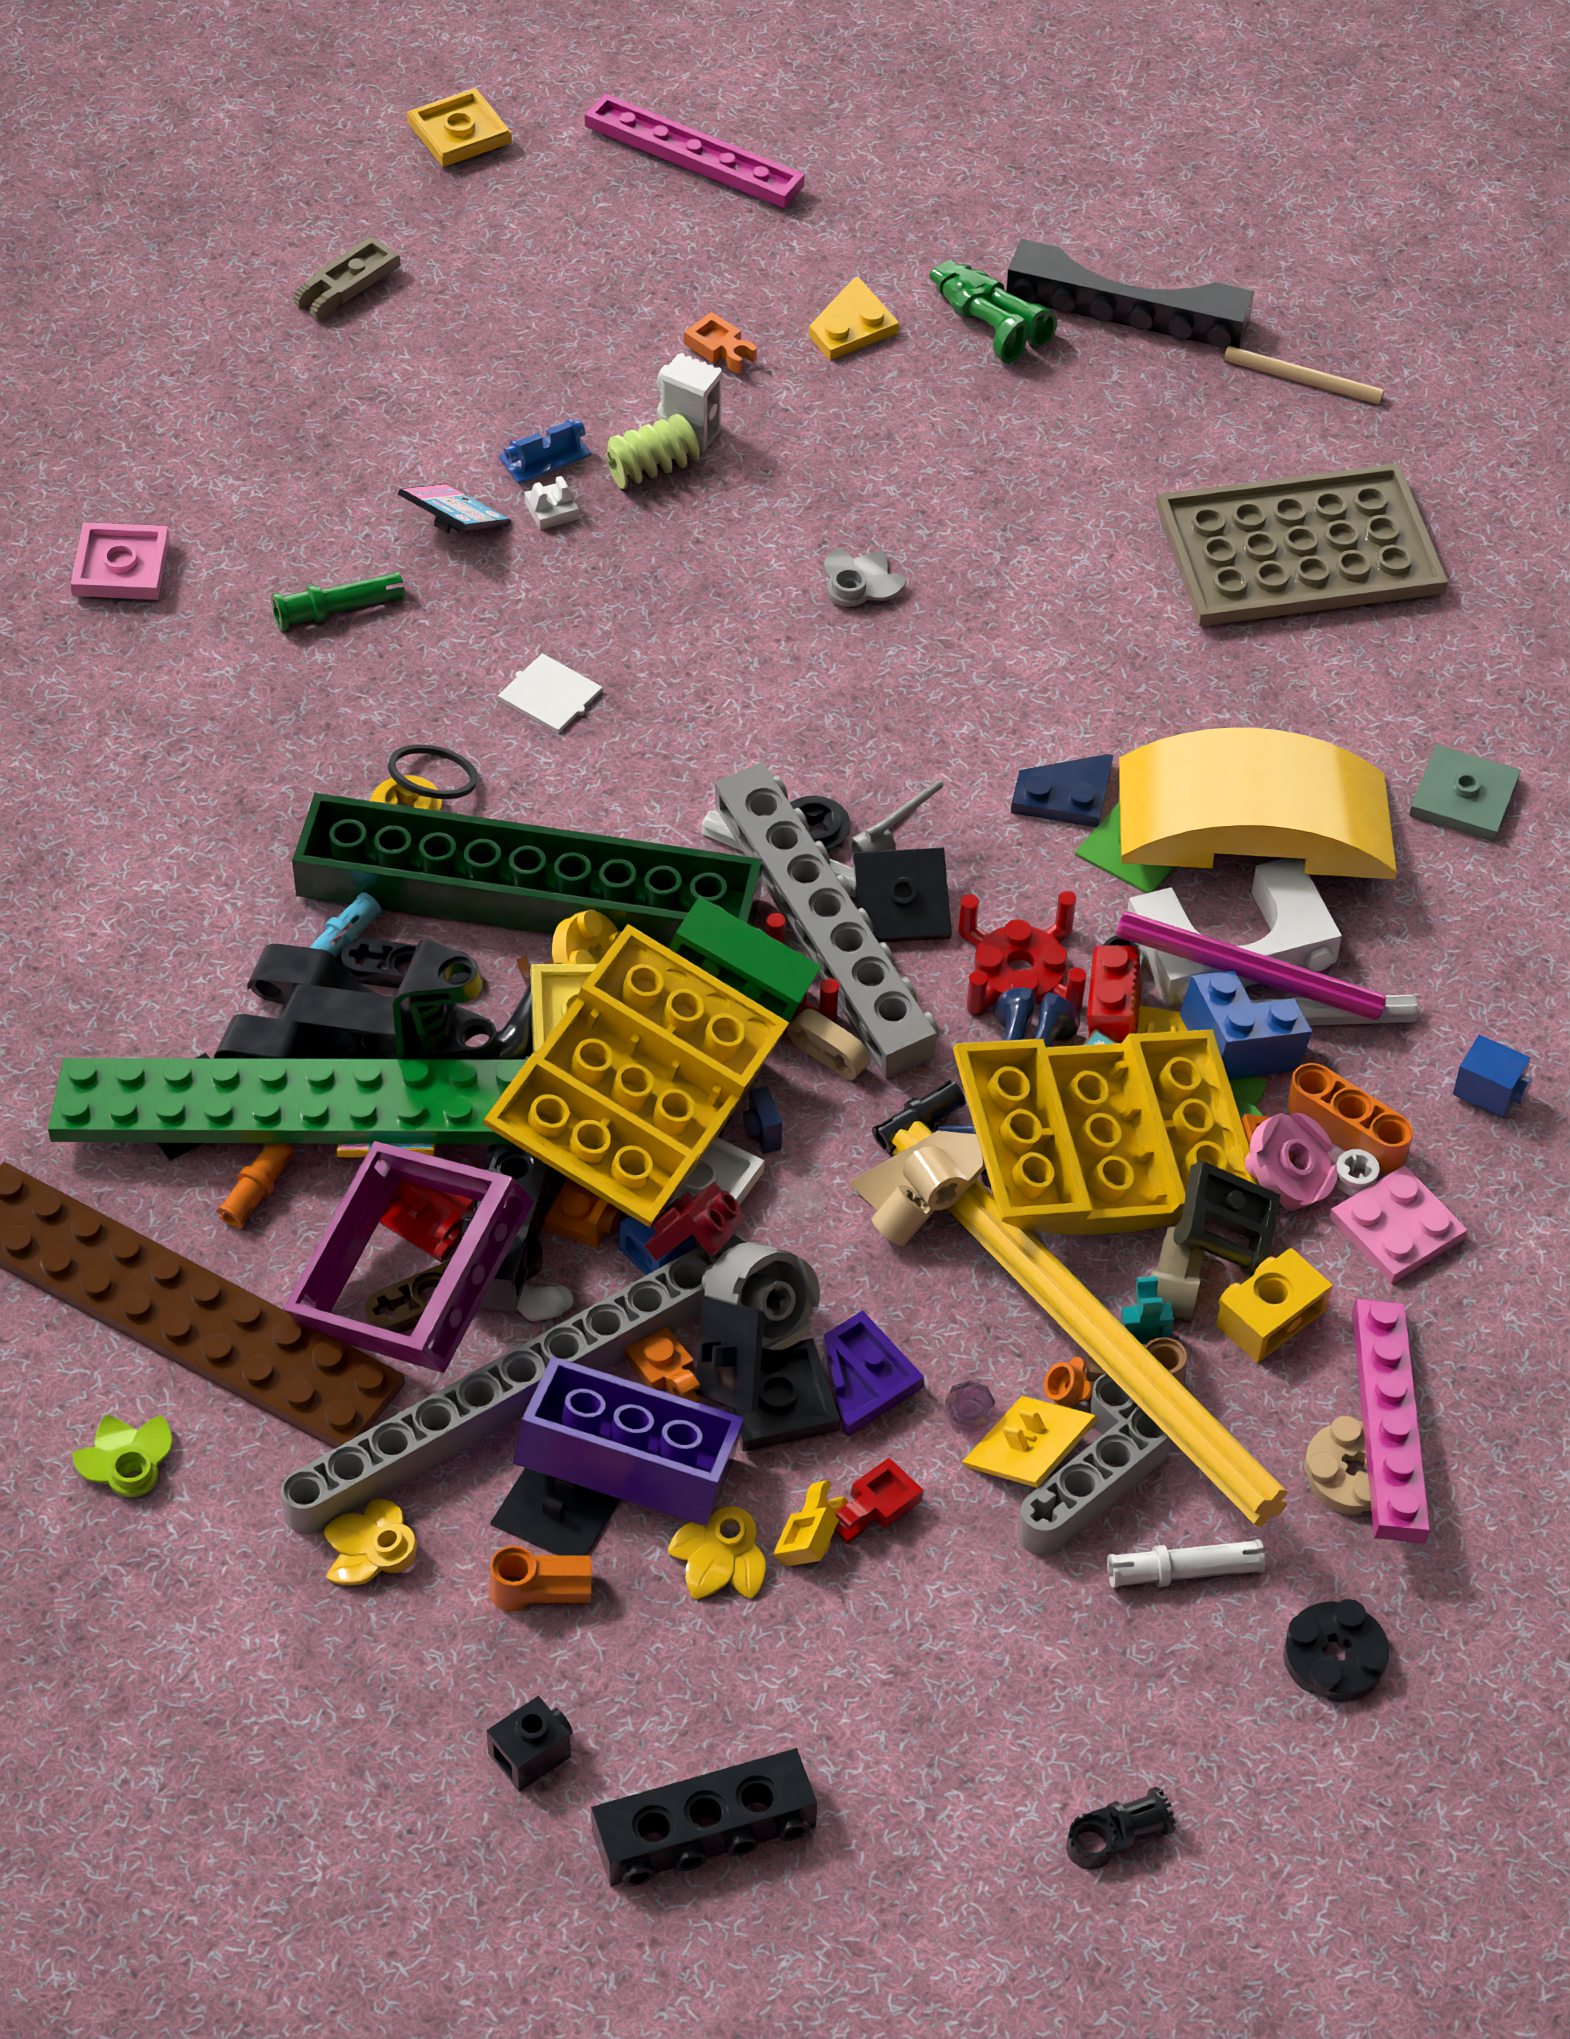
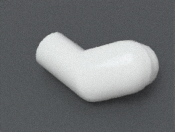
[517,1283,573,1321]

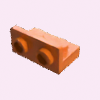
[544,1177,622,1248]

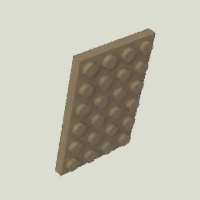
[1156,463,1448,627]

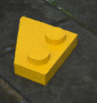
[809,277,899,360]

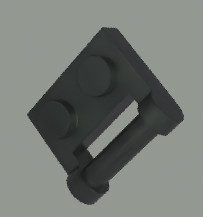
[1173,1161,1280,1276]

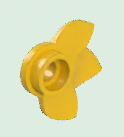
[324,1499,417,1585]
[668,1506,766,1600]

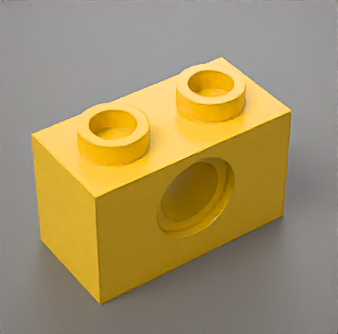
[1216,1248,1333,1363]

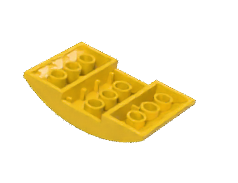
[1119,728,1397,879]
[482,924,789,1228]
[953,1029,1261,1235]

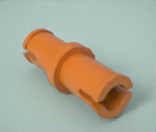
[216,1143,296,1229]

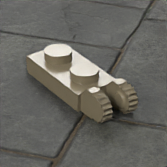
[293,236,401,321]

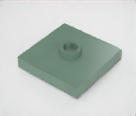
[1409,744,1521,842]

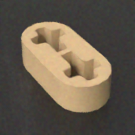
[787,1009,871,1080]

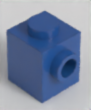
[1452,1034,1532,1118]

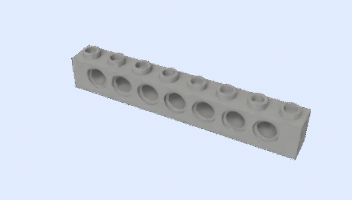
[715,762,939,1079]

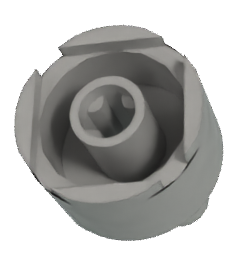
[702,1242,820,1350]

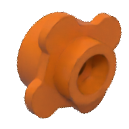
[1044,1357,1093,1409]

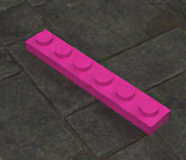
[584,93,805,208]
[1352,1298,1430,1544]

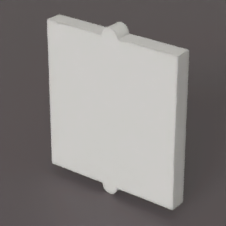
[498,653,603,734]

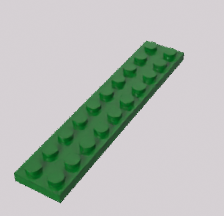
[48,1058,527,1144]

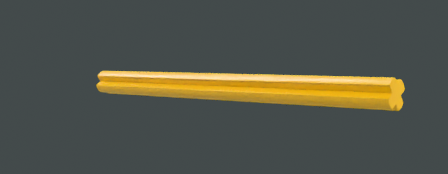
[892,1121,1288,1526]

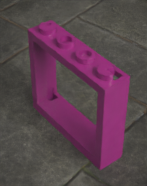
[283,1141,534,1373]

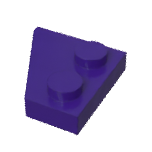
[823,1310,924,1437]

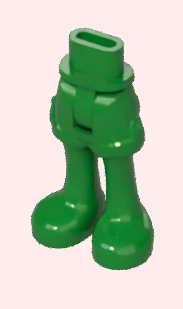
[929,260,1057,364]

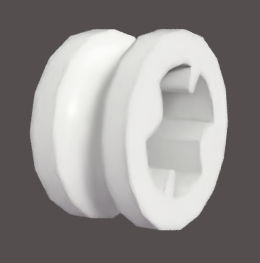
[1336,1149,1380,1196]

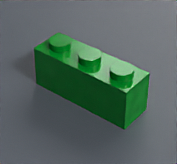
[668,896,821,1022]

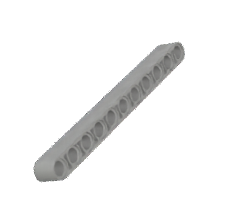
[281,1234,748,1534]

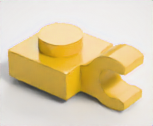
[772,1480,848,1567]

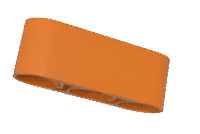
[1287,1063,1413,1174]

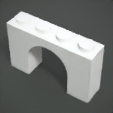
[1127,858,1342,1007]

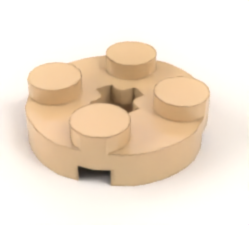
[1304,1416,1372,1515]

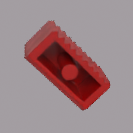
[1087,946,1142,1043]

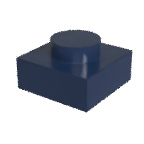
[743,1086,782,1154]

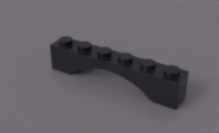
[1006,239,1254,349]

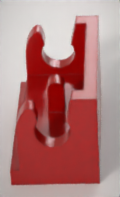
[379,1180,474,1262]

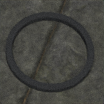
[388,744,478,799]

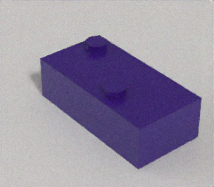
[513,1356,744,1527]

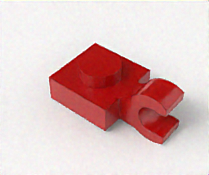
[834,1457,924,1544]

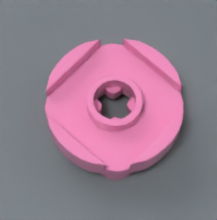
[1245,1112,1338,1211]

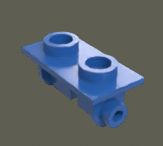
[499,419,592,484]

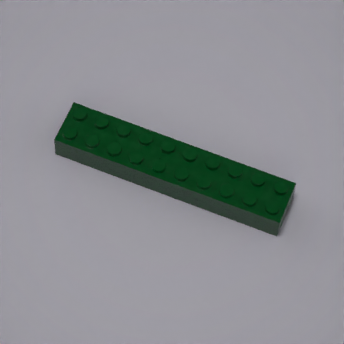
[292,792,762,948]

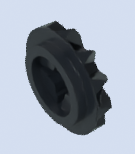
[790,796,850,854]

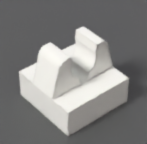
[524,476,579,530]

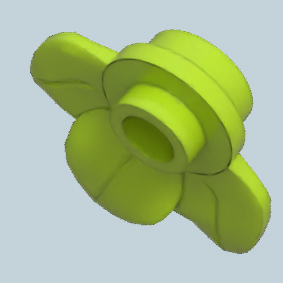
[72,1415,172,1498]

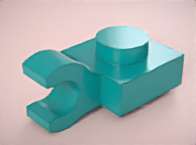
[1120,1276,1174,1345]

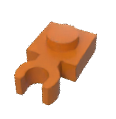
[684,312,757,373]

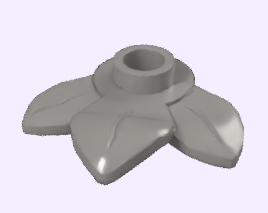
[824,548,907,607]

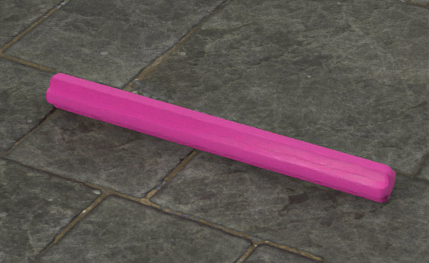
[1117,911,1386,1020]

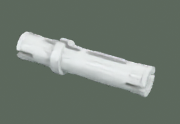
[1107,1539,1266,1588]

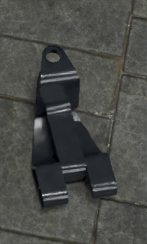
[214,939,500,1060]

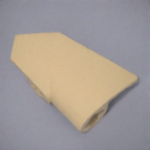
[850,1130,986,1246]

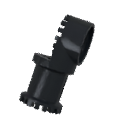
[1066,1787,1176,1870]

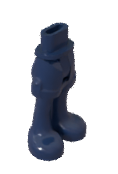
[993,987,1080,1047]

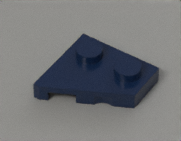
[1011,754,1114,827]

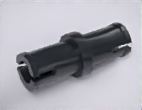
[872,1079,966,1154]

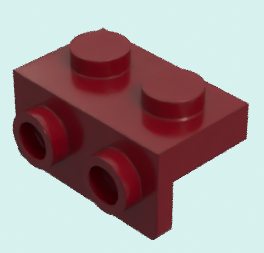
[644,1182,744,1261]

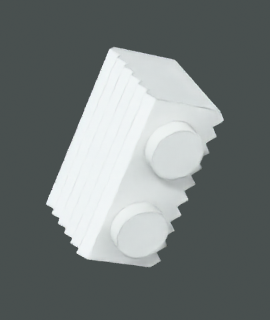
[656,353,722,452]

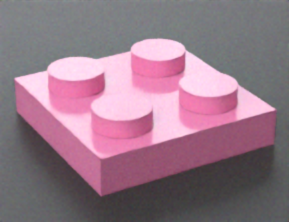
[71,523,170,600]
[1329,1165,1468,1284]

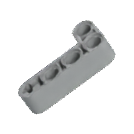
[1018,1373,1171,1555]

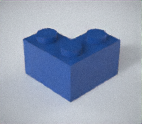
[1179,970,1312,1079]

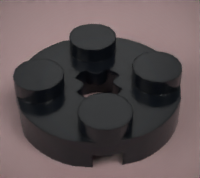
[1283,1599,1389,1702]

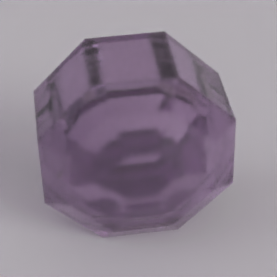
[944,1380,995,1433]

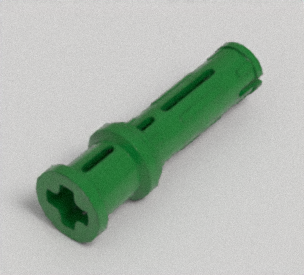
[271,571,405,632]

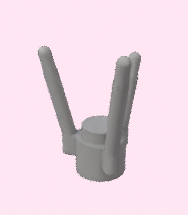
[849,780,944,855]

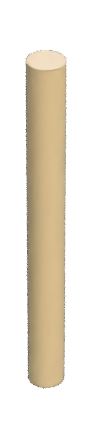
[1224,346,1385,405]

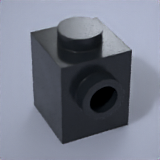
[486,1695,573,1792]

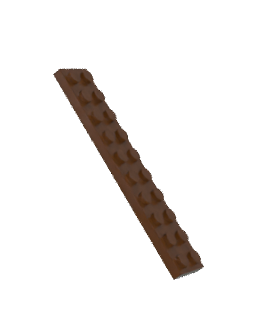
[0,1161,405,1449]

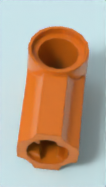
[489,1545,592,1612]

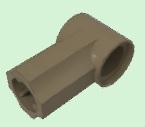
[1151,1227,1205,1321]

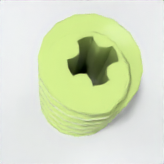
[607,414,700,489]

